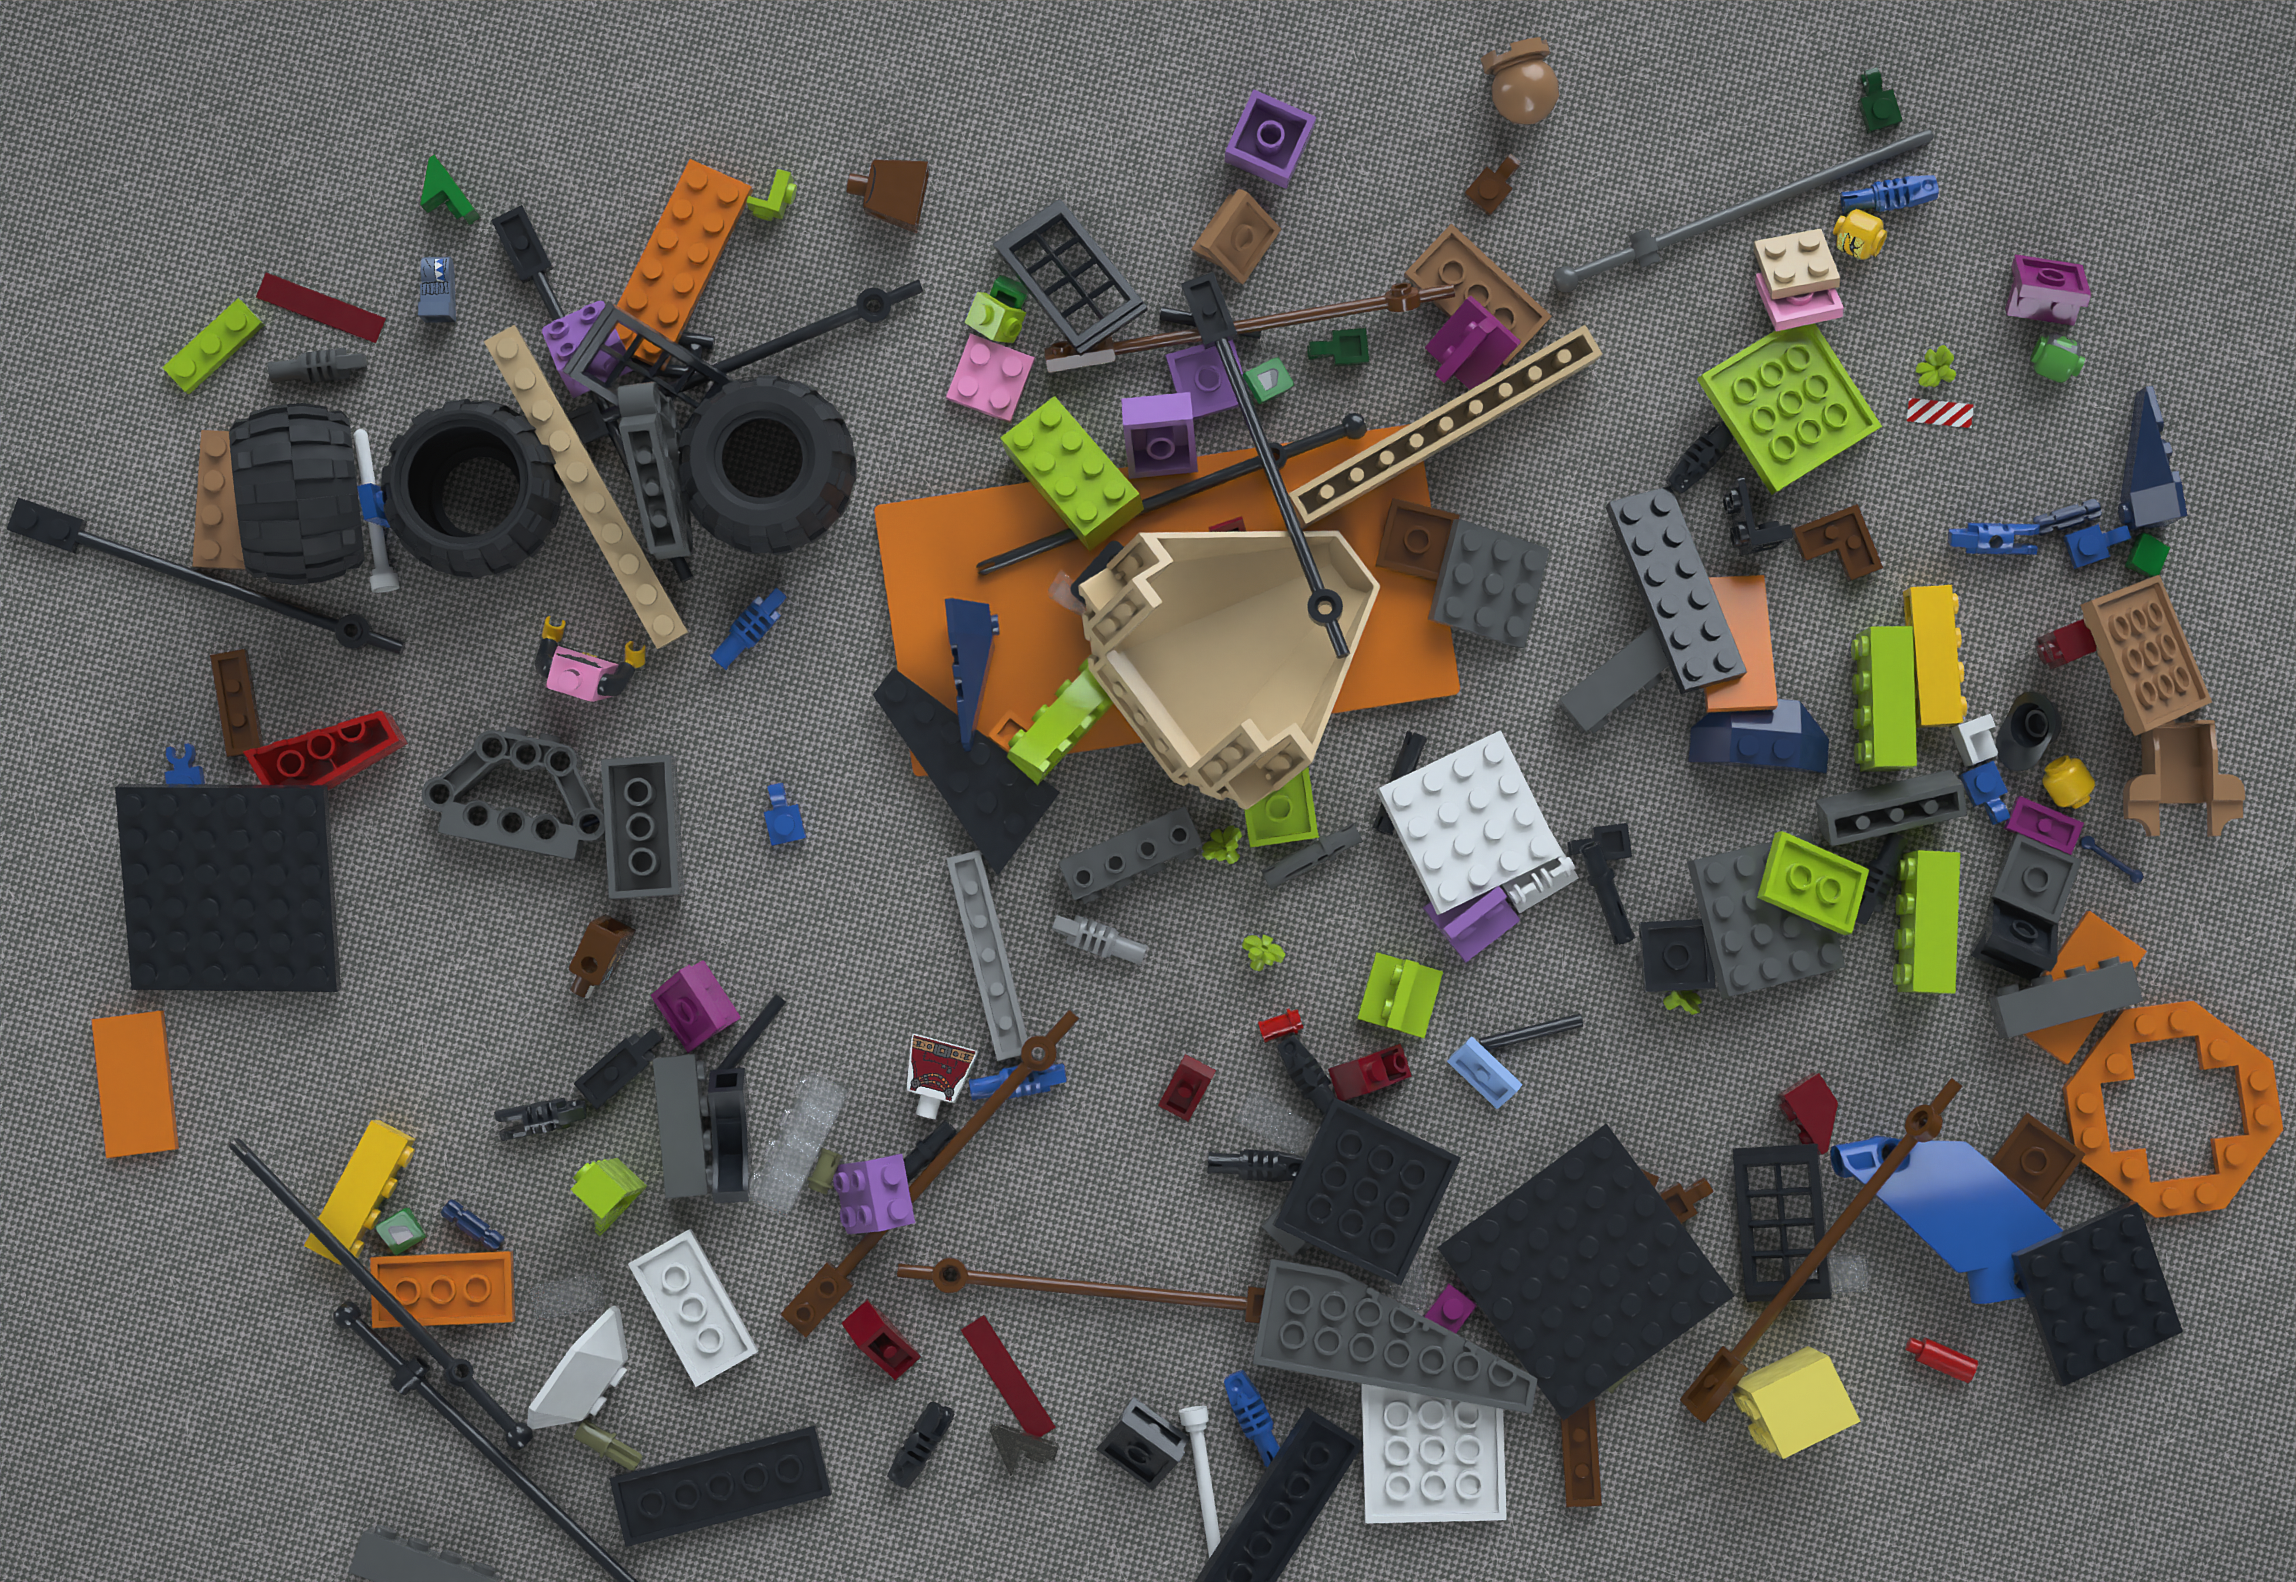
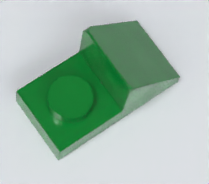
[420,154,480,225]

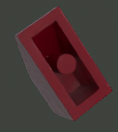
[841,1299,921,1381]

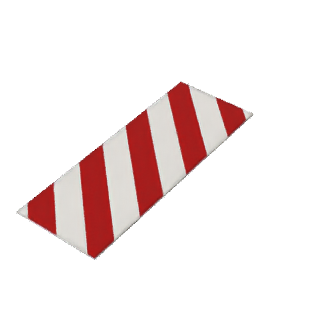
[1907,398,1974,428]

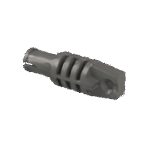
[268,347,367,384]

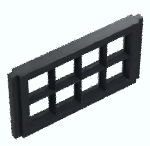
[993,198,1148,357]
[562,301,734,435]
[1733,1143,1832,1302]

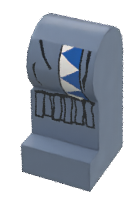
[418,257,456,323]

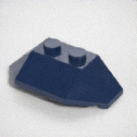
[1688,699,1829,774]

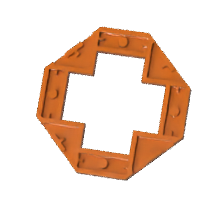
[2062,1001,2283,1218]

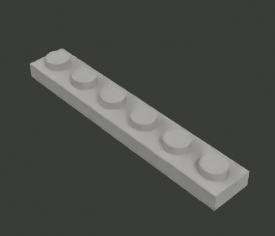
[946,850,1028,1061]

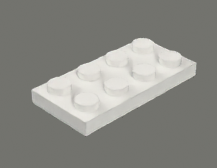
[628,1229,759,1387]

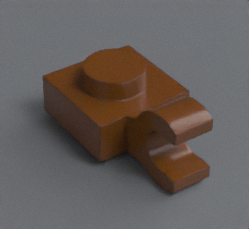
[1464,153,1521,217]
[1659,1177,1714,1223]

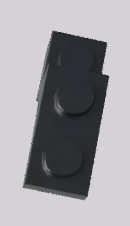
[708,1068,753,1204]

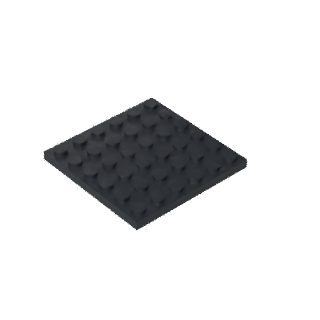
[115,784,341,992]
[1437,1123,1735,1421]

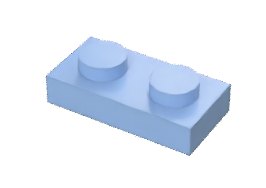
[1447,1036,1522,1109]

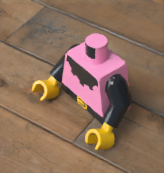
[535,616,646,702]

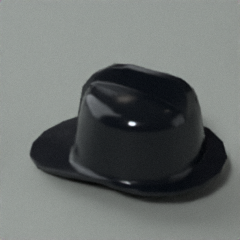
[1996,691,2062,771]

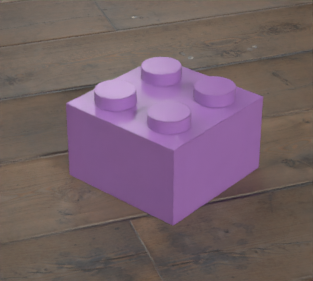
[1224,89,1316,189]
[1121,392,1198,479]

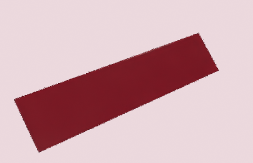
[256,272,386,343]
[961,1315,1056,1443]

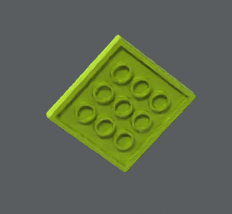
[1697,323,1882,495]

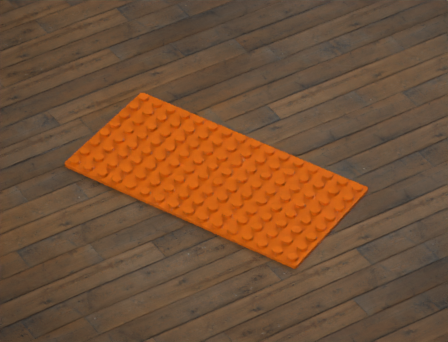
[874,424,1460,777]

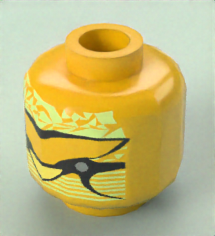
[1833,209,1887,260]

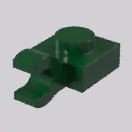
[1857,67,1903,134]
[1307,328,1369,367]

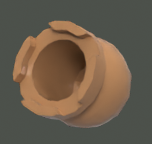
[1481,37,1559,125]

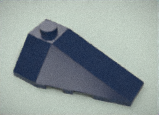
[2118,385,2188,532]
[945,598,1000,752]

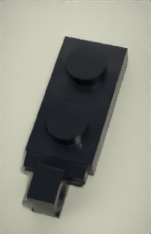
[573,1028,665,1110]

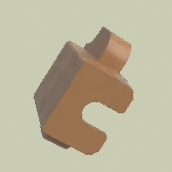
[2123,720,2245,837]

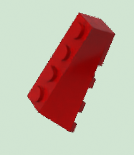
[243,710,408,790]

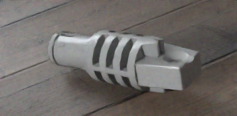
[1052,914,1148,966]

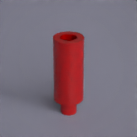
[1905,1337,1978,1384]

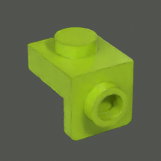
[746,169,797,221]
[965,292,1026,343]

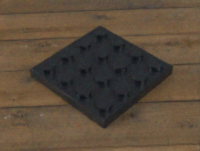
[1272,1097,1461,1286]
[2011,1201,2183,1387]

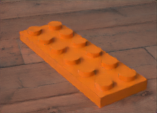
[616,159,753,371]

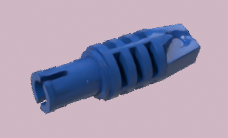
[1840,175,1939,214]
[710,588,787,670]
[969,1063,1067,1101]
[1224,1370,1280,1467]

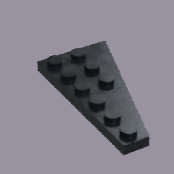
[873,667,1060,876]

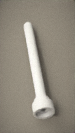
[354,429,400,593]
[1179,1406,1221,1558]

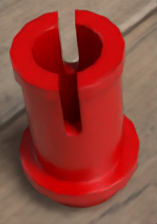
[1258,1008,1304,1043]

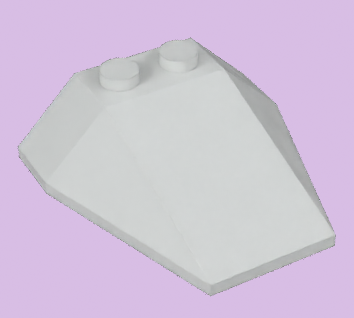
[527,1306,628,1429]

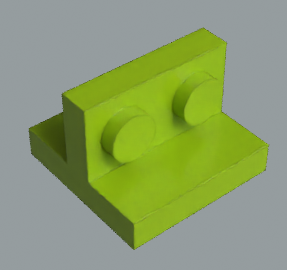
[1357,952,1443,1038]

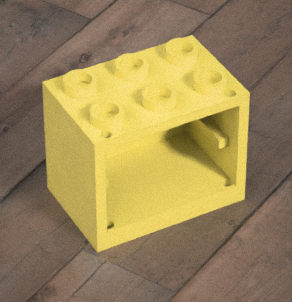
[1732,1346,1861,1459]

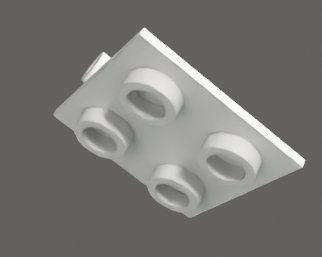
[1502,832,1579,913]

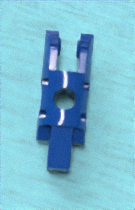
[1948,523,2040,555]

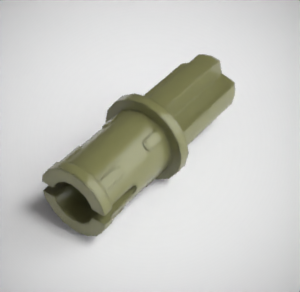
[573,1418,643,1471]

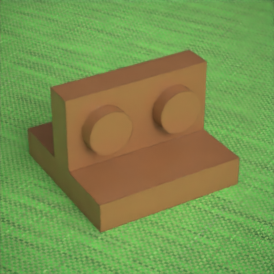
[1191,189,1281,285]

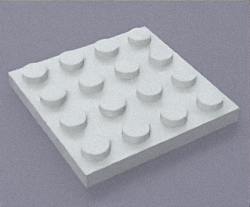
[1376,730,1562,915]
[1361,1384,1506,1523]

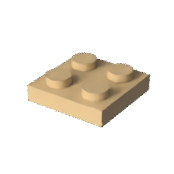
[1753,229,1840,300]

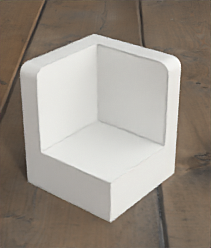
[1950,714,1998,767]

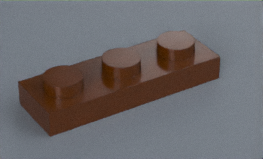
[210,649,263,758]
[1561,1398,1602,1507]

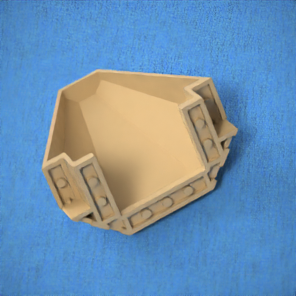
[1078,531,1380,810]

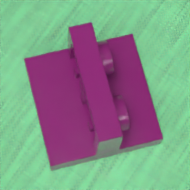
[2005,254,2091,326]
[1425,296,1521,390]
[650,960,741,1053]

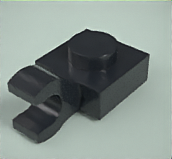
[1567,823,1632,861]

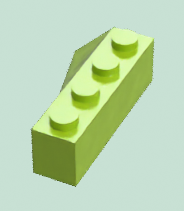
[1007,654,1114,785]
[570,1158,647,1237]

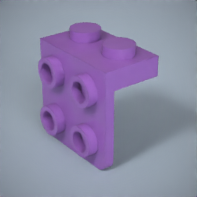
[542,301,633,398]
[833,1154,915,1234]

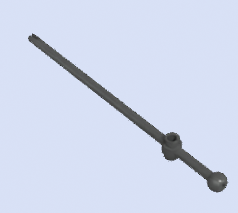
[1553,130,1934,293]

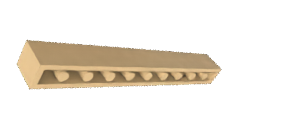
[484,325,689,649]
[1289,325,1603,530]

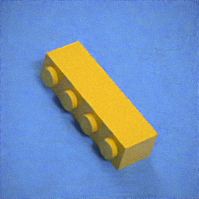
[1903,585,1967,728]
[304,1120,415,1265]

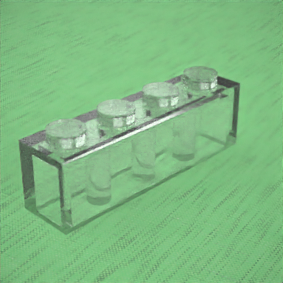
[749,1072,851,1217]

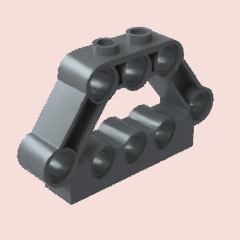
[618,381,693,560]
[422,726,605,861]

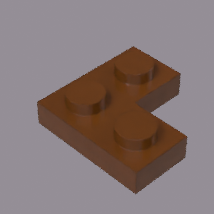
[1792,504,1883,582]

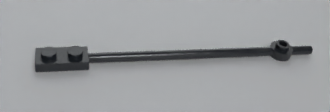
[491,205,694,583]
[1181,272,1350,659]
[566,279,924,445]
[6,497,405,655]

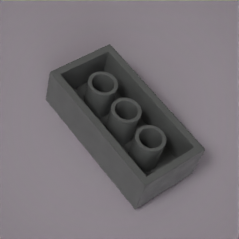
[601,755,685,901]

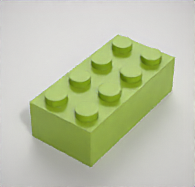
[1000,396,1144,551]
[1851,626,1917,772]
[1893,850,1960,994]

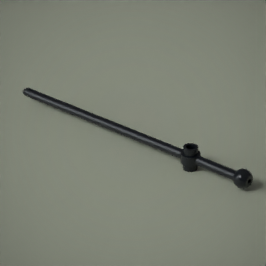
[976,413,1367,575]
[229,1138,533,1450]
[333,1301,638,1582]

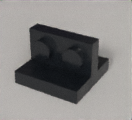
[1971,900,2058,981]
[1636,919,1716,993]
[1096,1397,1190,1490]

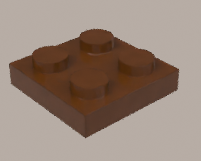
[1375,498,1460,582]
[1989,1112,2085,1211]

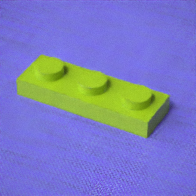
[162,298,265,395]

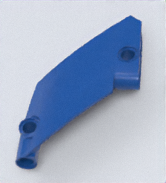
[1830,1135,2063,1304]

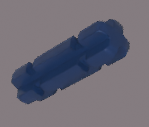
[2033,499,2102,536]
[441,1200,504,1252]

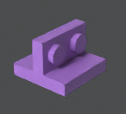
[1423,886,1520,963]

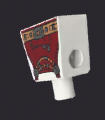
[907,1034,979,1120]

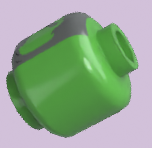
[2030,332,2085,383]

